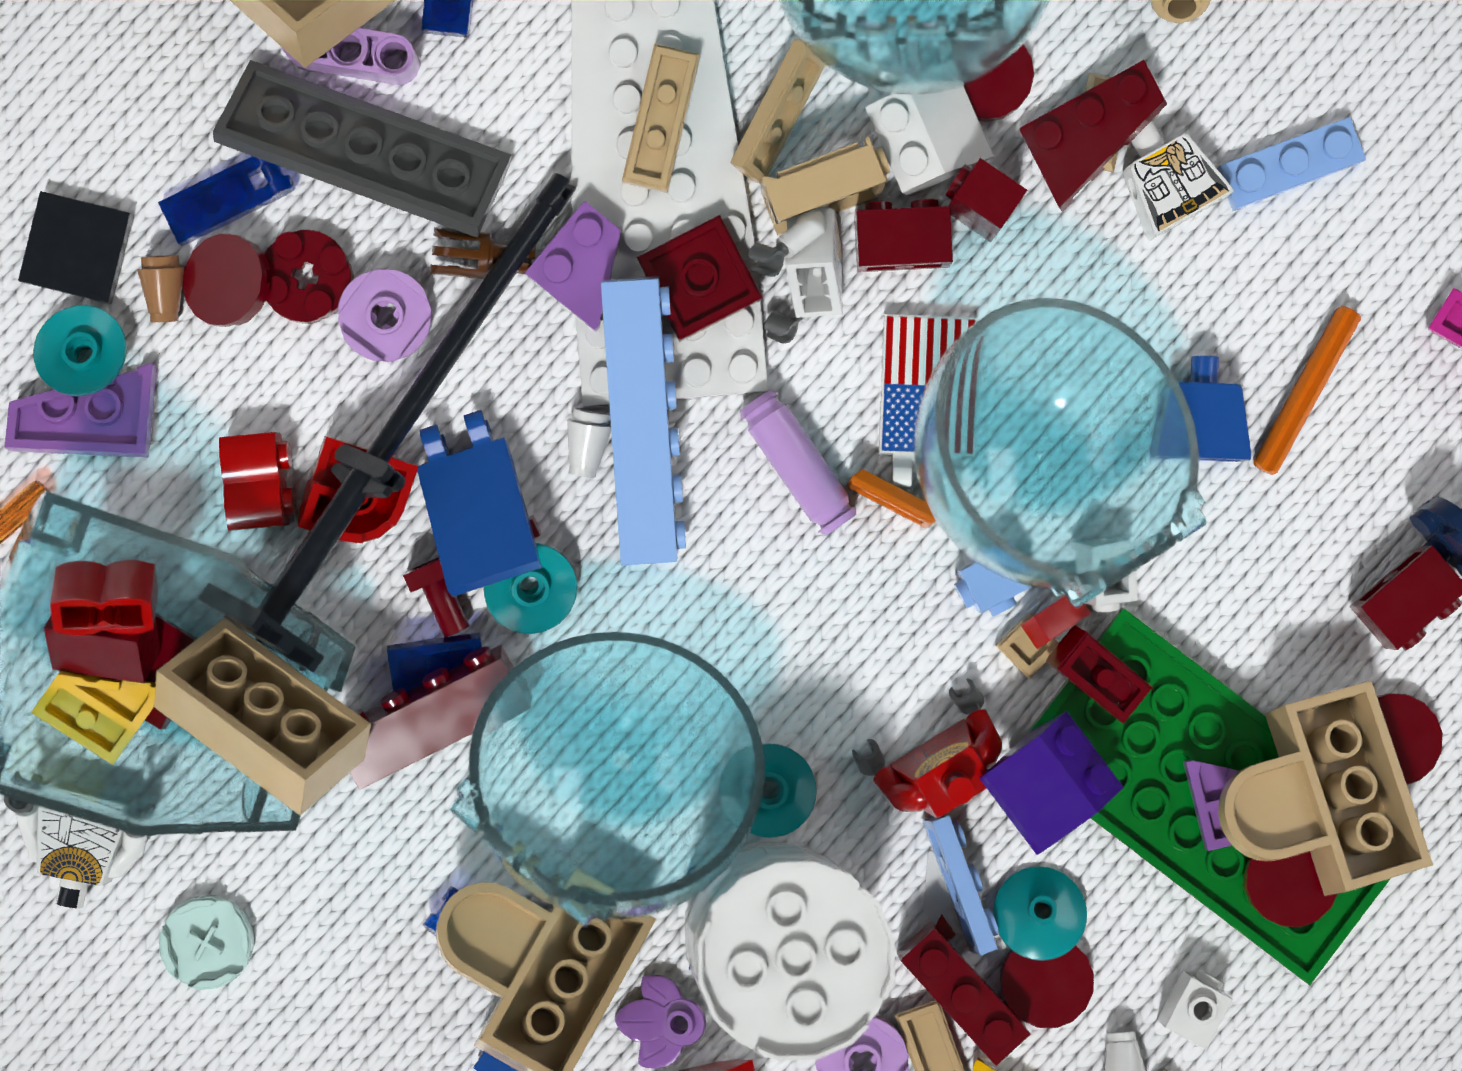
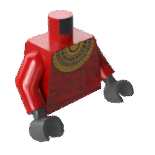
[852,678,1002,818]

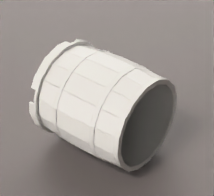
[685,842,895,1061]

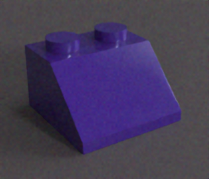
[979,711,1124,855]

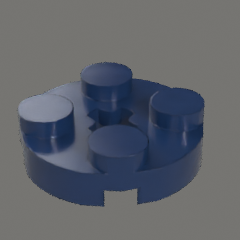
[1409,497,1462,576]

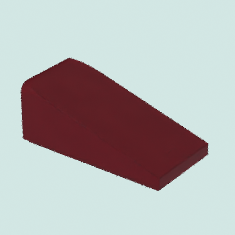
[1046,626,1153,724]

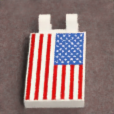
[878,314,978,490]

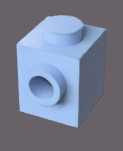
[954,545,1032,617]

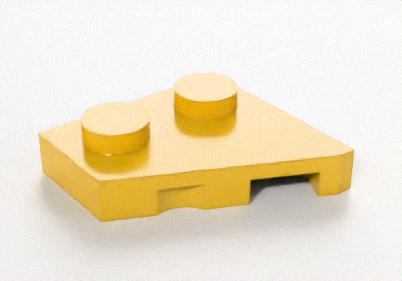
[31,671,156,765]

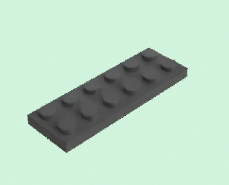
[213,60,511,238]

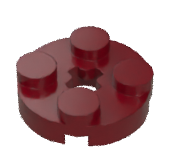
[264,230,354,324]

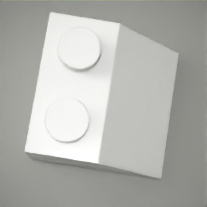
[865,71,995,197]

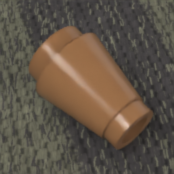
[137,255,184,323]

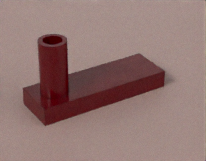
[403,515,541,637]

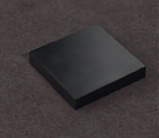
[18,191,134,305]

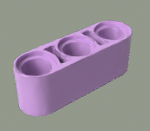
[282,28,420,85]

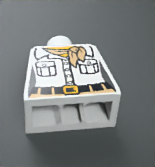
[1123,121,1234,242]

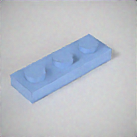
[1217,117,1367,211]
[922,815,999,956]

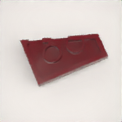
[1019,60,1167,212]

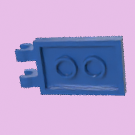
[417,410,542,597]

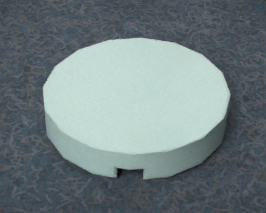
[159,895,254,990]

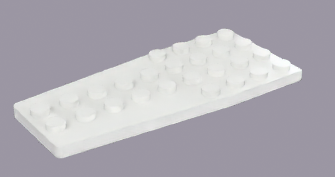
[571,0,768,408]

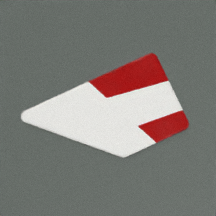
[923,851,962,940]

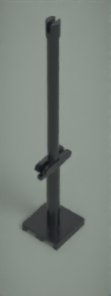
[198,173,576,673]

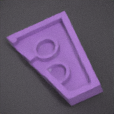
[4,363,157,458]

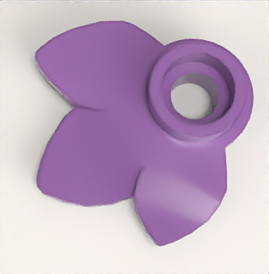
[614,975,706,1069]

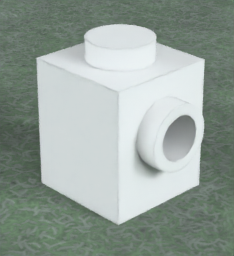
[1157,969,1233,1050]

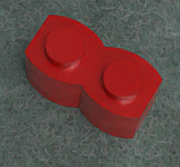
[219,432,297,531]
[50,560,158,636]

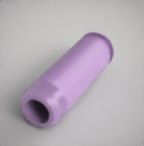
[740,390,857,535]

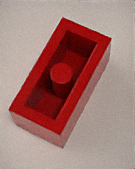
[1021,589,1091,649]

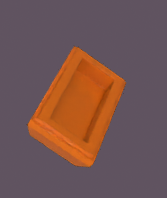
[847,469,936,529]

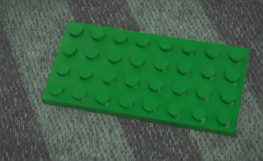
[1020,608,1391,986]

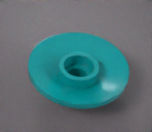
[33,305,127,396]
[483,543,577,634]
[723,744,817,838]
[993,866,1087,961]

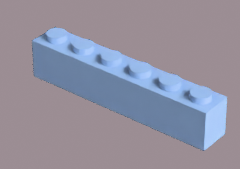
[601,276,686,566]

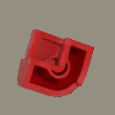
[297,436,418,544]

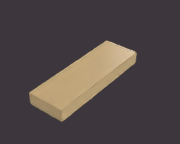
[730,39,826,184]
[622,44,700,193]

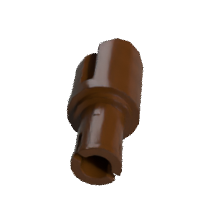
[430,227,536,279]

